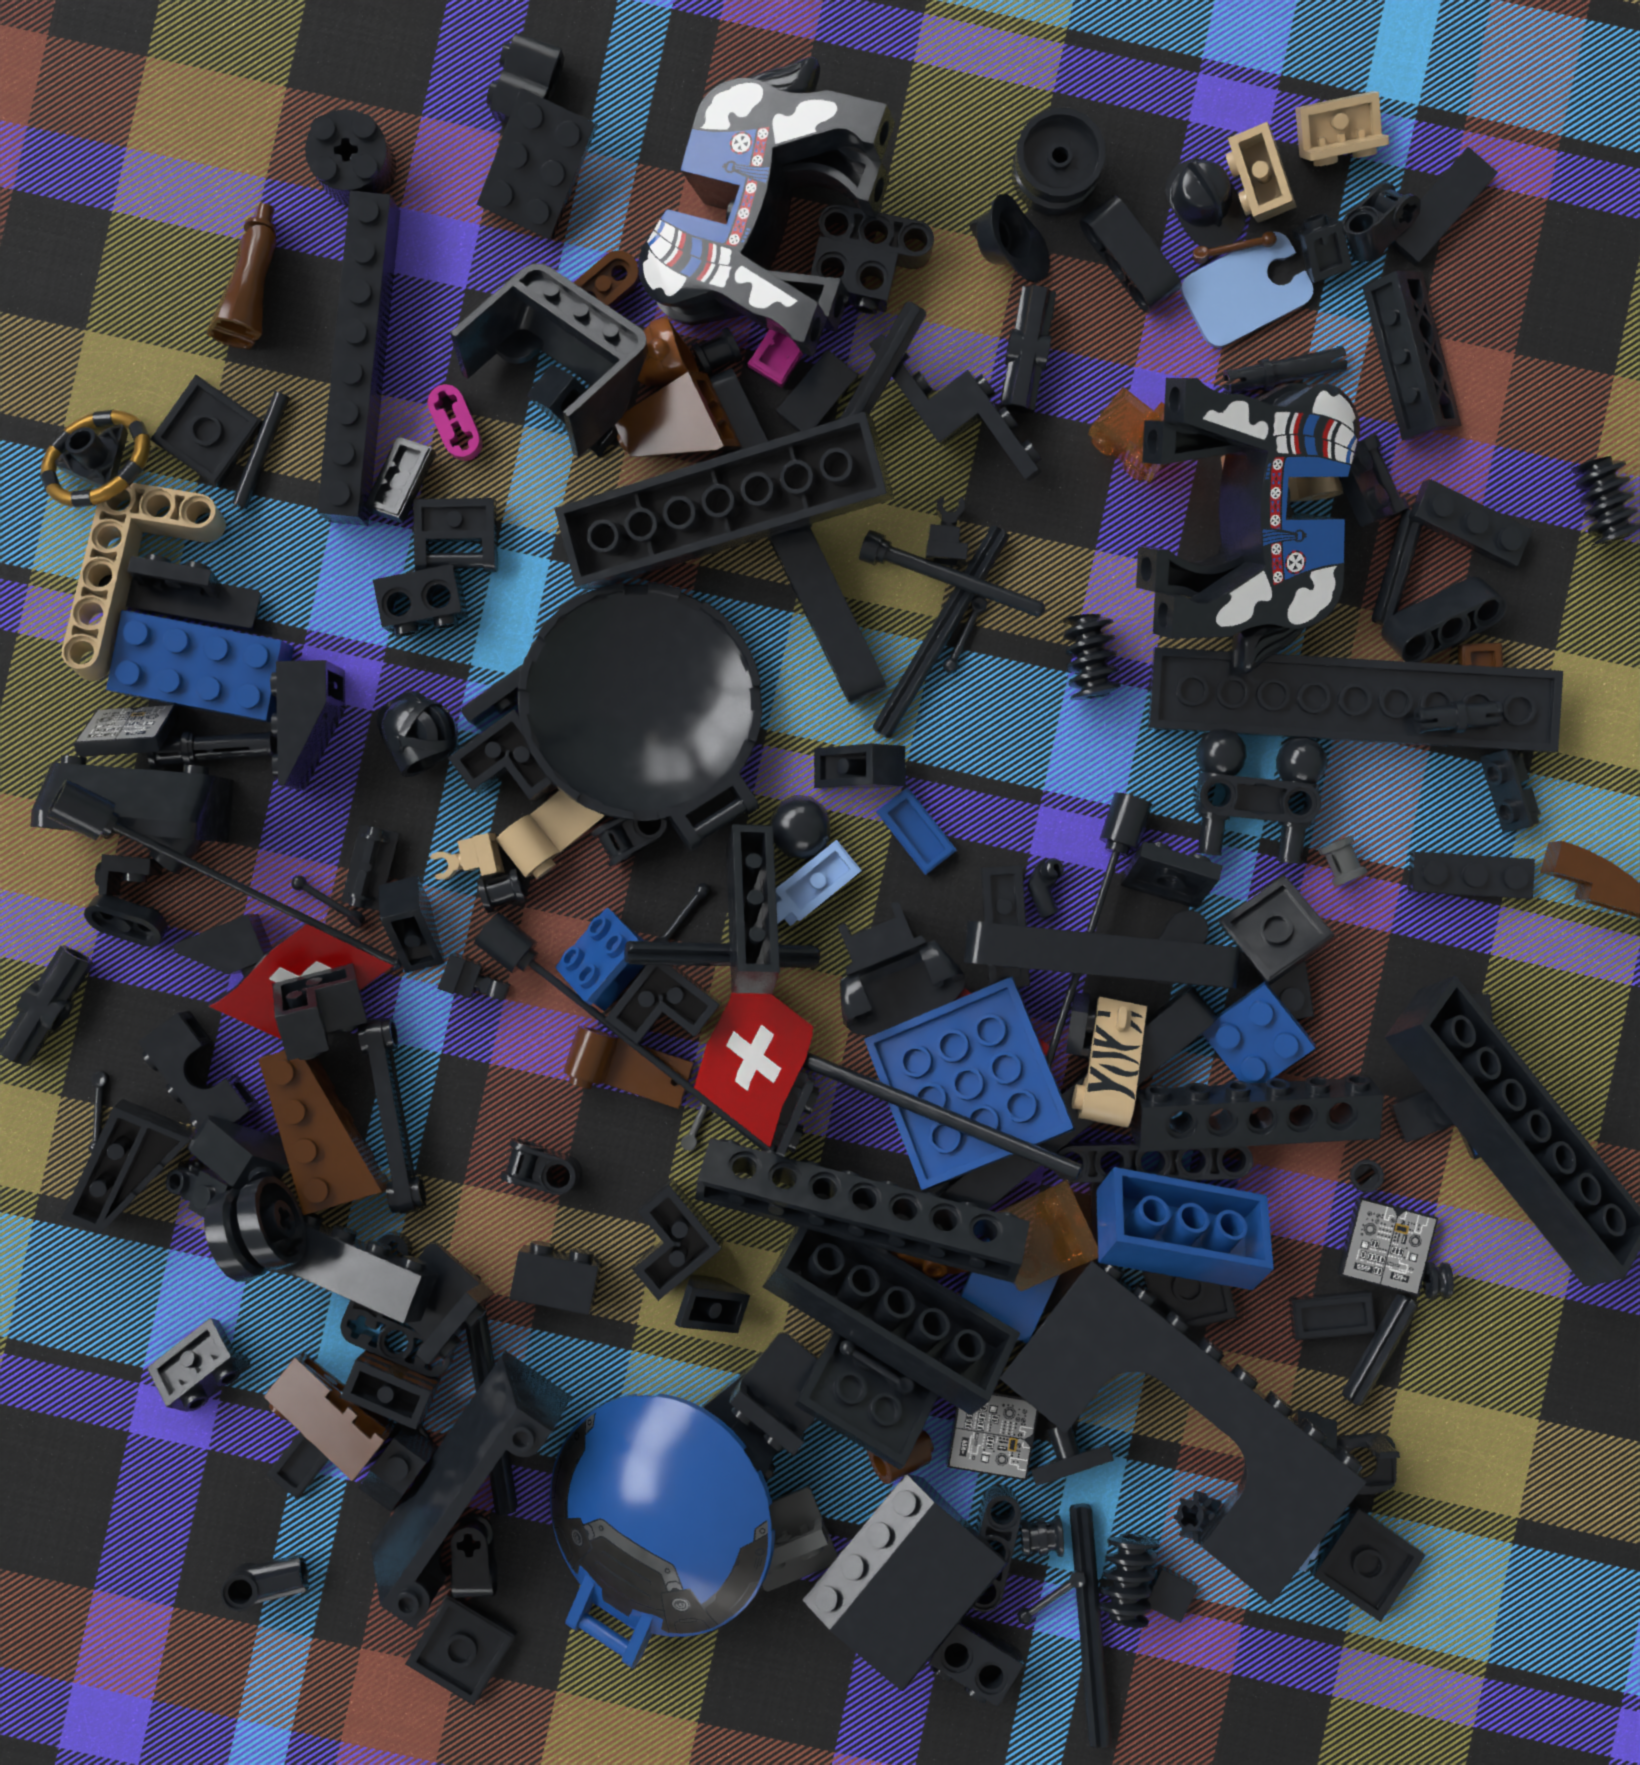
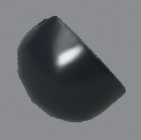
[770,795,831,859]

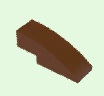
[1540,841,1640,919]

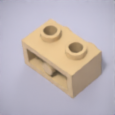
[1225,122,1297,223]

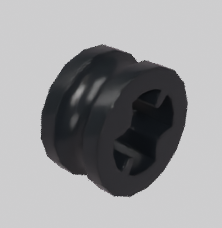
[1423,1262,1454,1299]

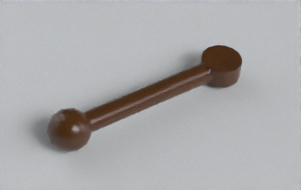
[1193,231,1277,264]

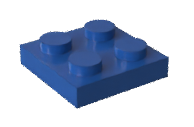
[1202,982,1316,1084]

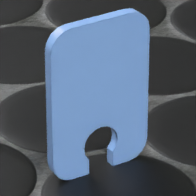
[1181,232,1313,348]

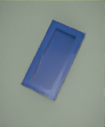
[876,787,957,875]

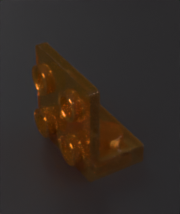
[997,1180,1098,1291]

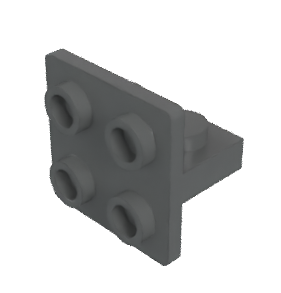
[762,1486,838,1592]

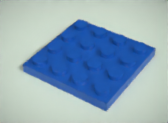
[864,977,1076,1191]

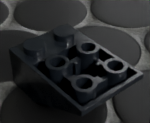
[270,660,345,790]

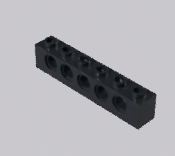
[1131,1074,1384,1152]

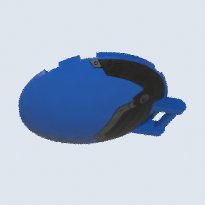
[550,1393,775,1669]

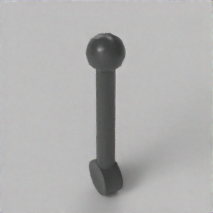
[681,1103,708,1151]

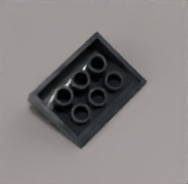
[802,1474,1008,1691]

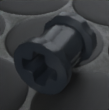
[691,327,742,377]
[477,868,527,914]

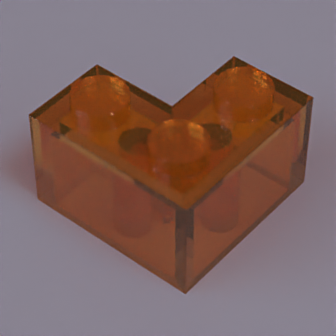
[1087,387,1165,483]

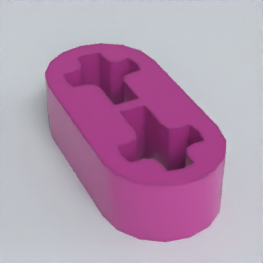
[427,384,483,461]

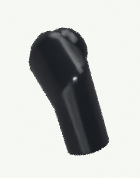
[1028,858,1064,918]

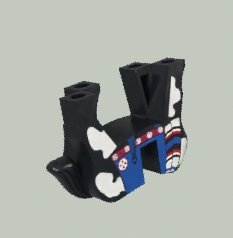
[638,56,895,356]
[1136,378,1360,674]

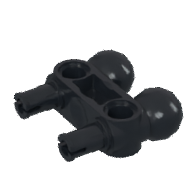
[1193,728,1327,864]

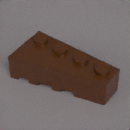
[258,1050,389,1215]

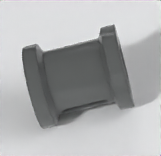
[1318,835,1368,886]

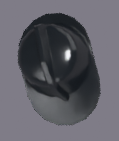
[1165,159,1246,249]
[970,193,1050,283]

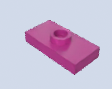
[748,329,803,388]

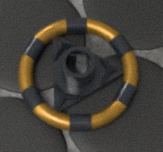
[40,409,150,508]

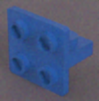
[556,908,646,1012]

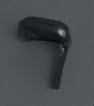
[1337,1432,1400,1495]

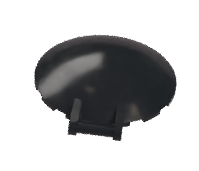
[518,582,763,852]

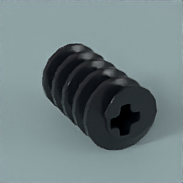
[1571,456,1640,547]
[1061,614,1121,700]
[1098,1534,1160,1628]

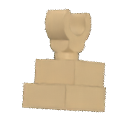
[430,833,505,879]

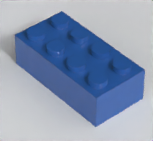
[106,610,294,723]
[1096,1167,1274,1290]

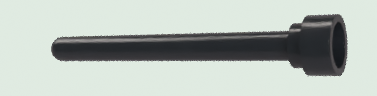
[859,530,1046,617]

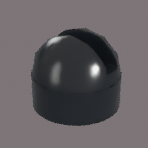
[1349,1160,1384,1193]

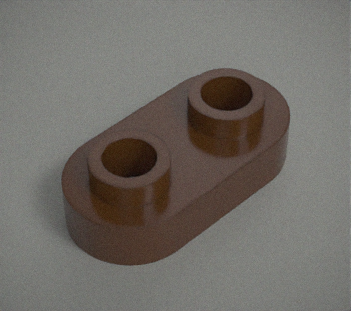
[573,250,640,309]

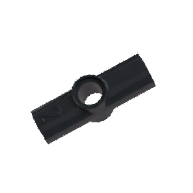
[1000,285,1056,414]
[0,945,94,1067]

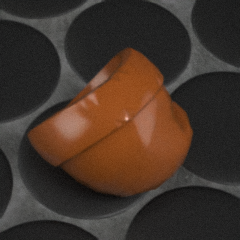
[638,317,700,387]

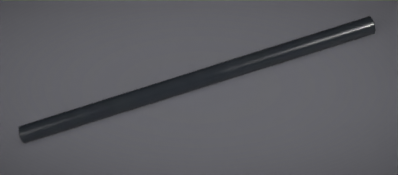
[802,1052,1083,1180]

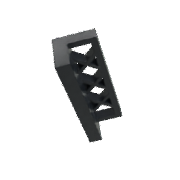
[1362,271,1462,441]

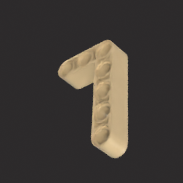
[62,483,226,681]

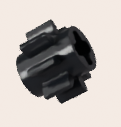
[1174,1491,1222,1545]

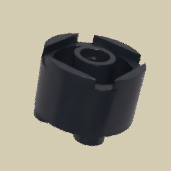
[305,109,396,206]

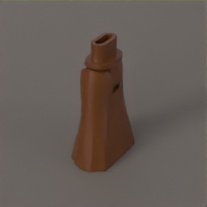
[206,203,277,350]

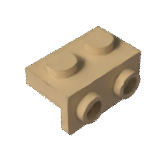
[1295,91,1389,166]

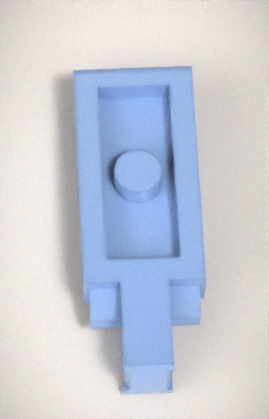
[776,839,862,926]

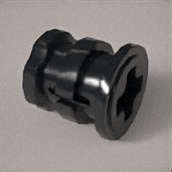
[1020,1515,1064,1557]

